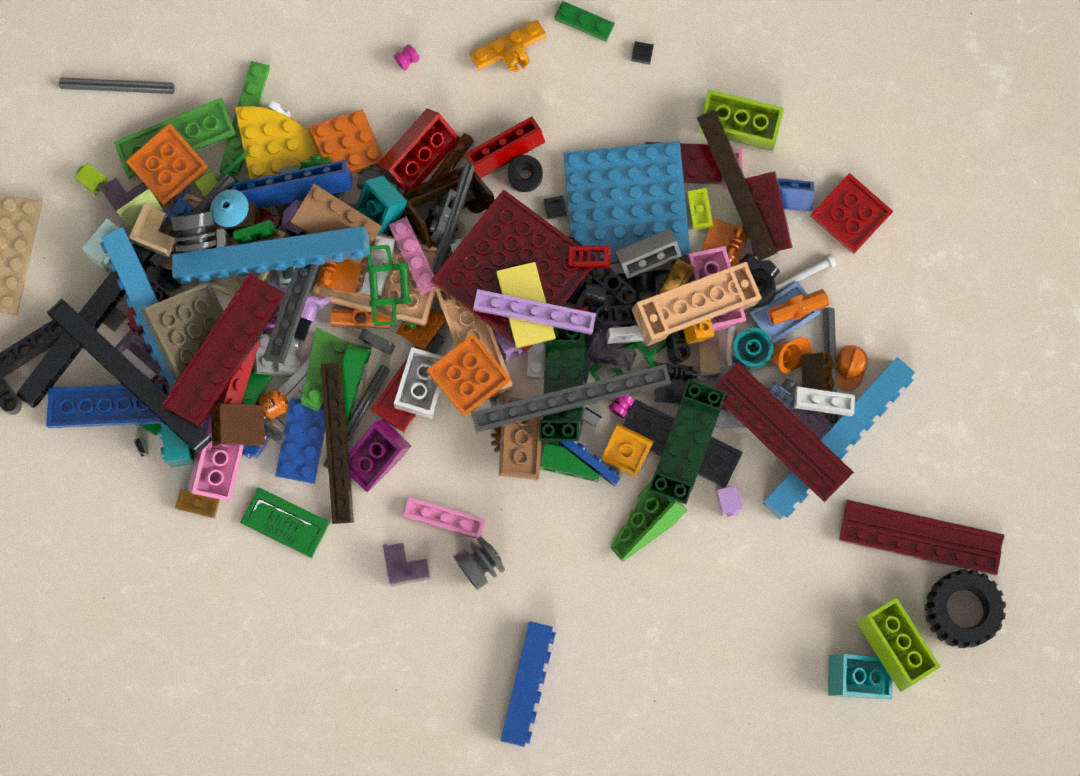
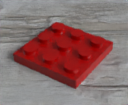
[810,173,893,254]

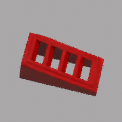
[568,246,611,268]

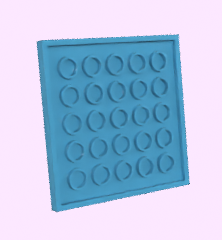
[563,141,690,264]

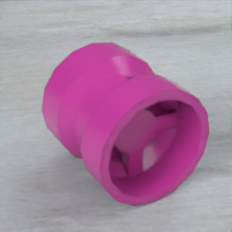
[393,44,420,71]
[607,395,635,418]

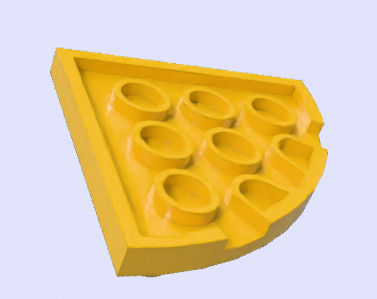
[235,106,318,180]

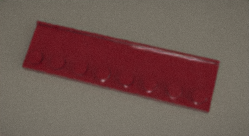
[162,273,286,428]
[713,362,854,503]
[839,500,1005,576]

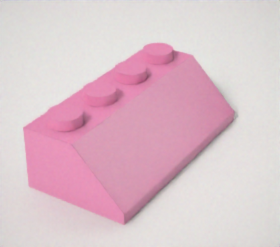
[683,246,747,332]
[187,413,244,501]

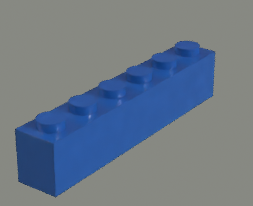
[232,160,353,209]
[501,621,556,747]

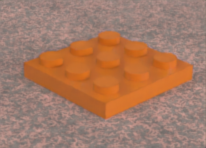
[308,109,383,174]
[125,123,209,206]
[426,333,511,418]

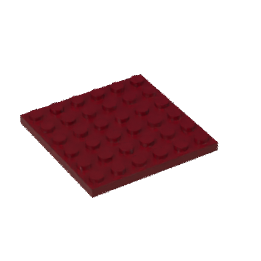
[431,189,595,353]

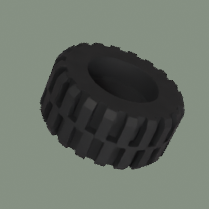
[925,569,1006,648]

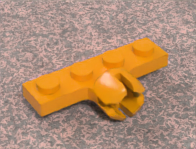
[469,20,547,72]

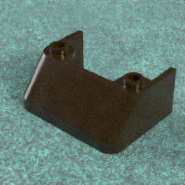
[402,167,495,249]

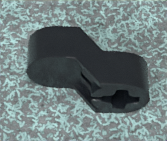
[739,253,780,279]
[145,265,182,292]

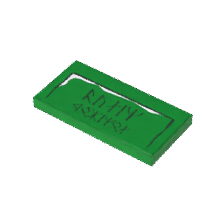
[240,487,330,558]

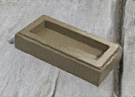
[698,340,720,376]

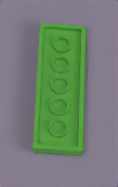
[114,98,236,179]

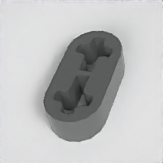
[358,329,396,355]

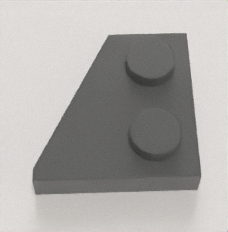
[428,189,457,242]

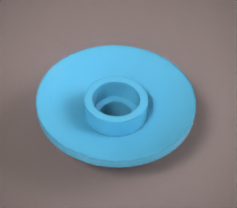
[210,189,249,227]

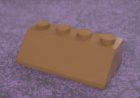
[290,184,382,265]

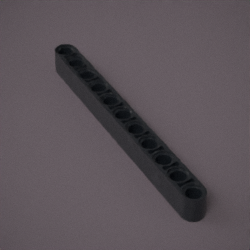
[17,243,155,408]
[47,298,213,454]

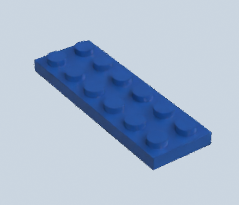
[46,383,165,428]

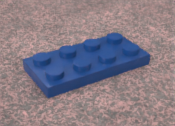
[275,398,325,484]

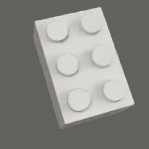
[394,347,443,419]

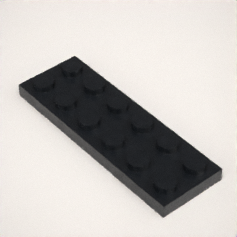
[623,399,743,488]

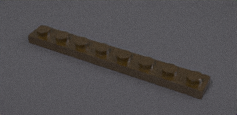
[697,109,778,261]
[321,362,354,524]

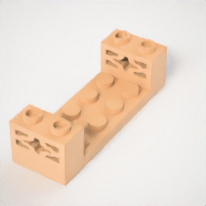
[632,262,762,346]
[435,287,513,401]

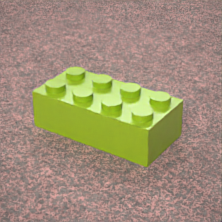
[698,89,784,151]
[856,597,940,692]

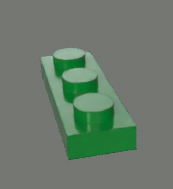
[554,1,615,42]

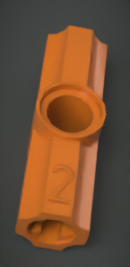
[768,289,829,326]
[331,309,391,330]

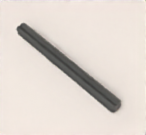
[59,77,175,94]
[431,163,475,273]
[150,174,235,267]
[823,307,838,424]
[323,365,390,469]

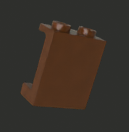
[211,404,266,448]

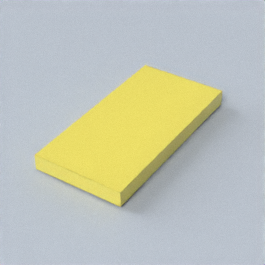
[496,262,556,349]

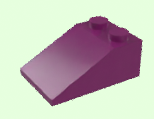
[349,419,411,492]

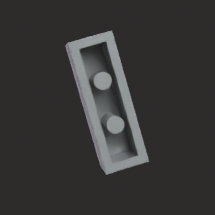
[615,229,682,279]

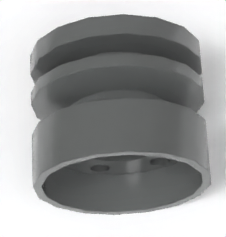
[171,211,217,252]
[453,536,505,590]

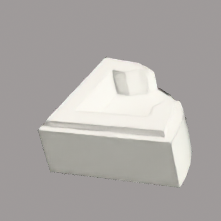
[269,101,291,117]

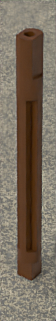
[387,133,474,237]

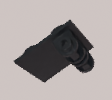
[654,362,697,404]

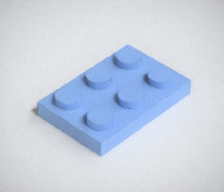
[749,281,820,345]

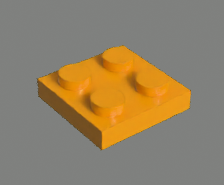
[601,424,654,477]

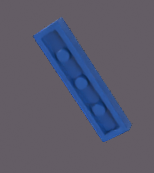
[555,441,620,487]

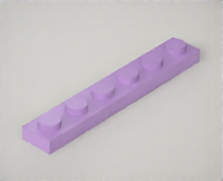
[473,289,596,335]

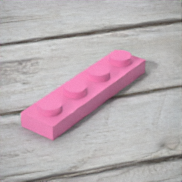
[389,217,437,295]
[403,497,486,539]

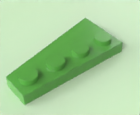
[300,327,350,412]

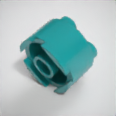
[732,327,773,371]

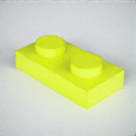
[688,188,714,230]

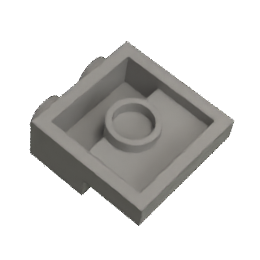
[253,334,300,376]

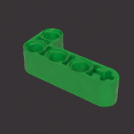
[342,342,372,422]

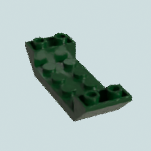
[539,327,586,441]
[648,379,726,504]

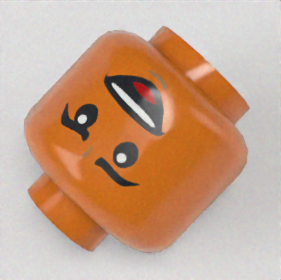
[259,390,289,419]

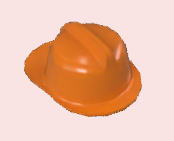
[770,337,812,374]
[836,345,868,391]

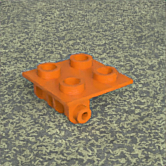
[701,218,748,266]
[317,258,363,293]
[396,309,446,351]

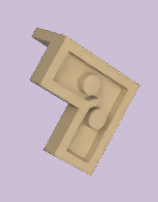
[129,202,177,258]

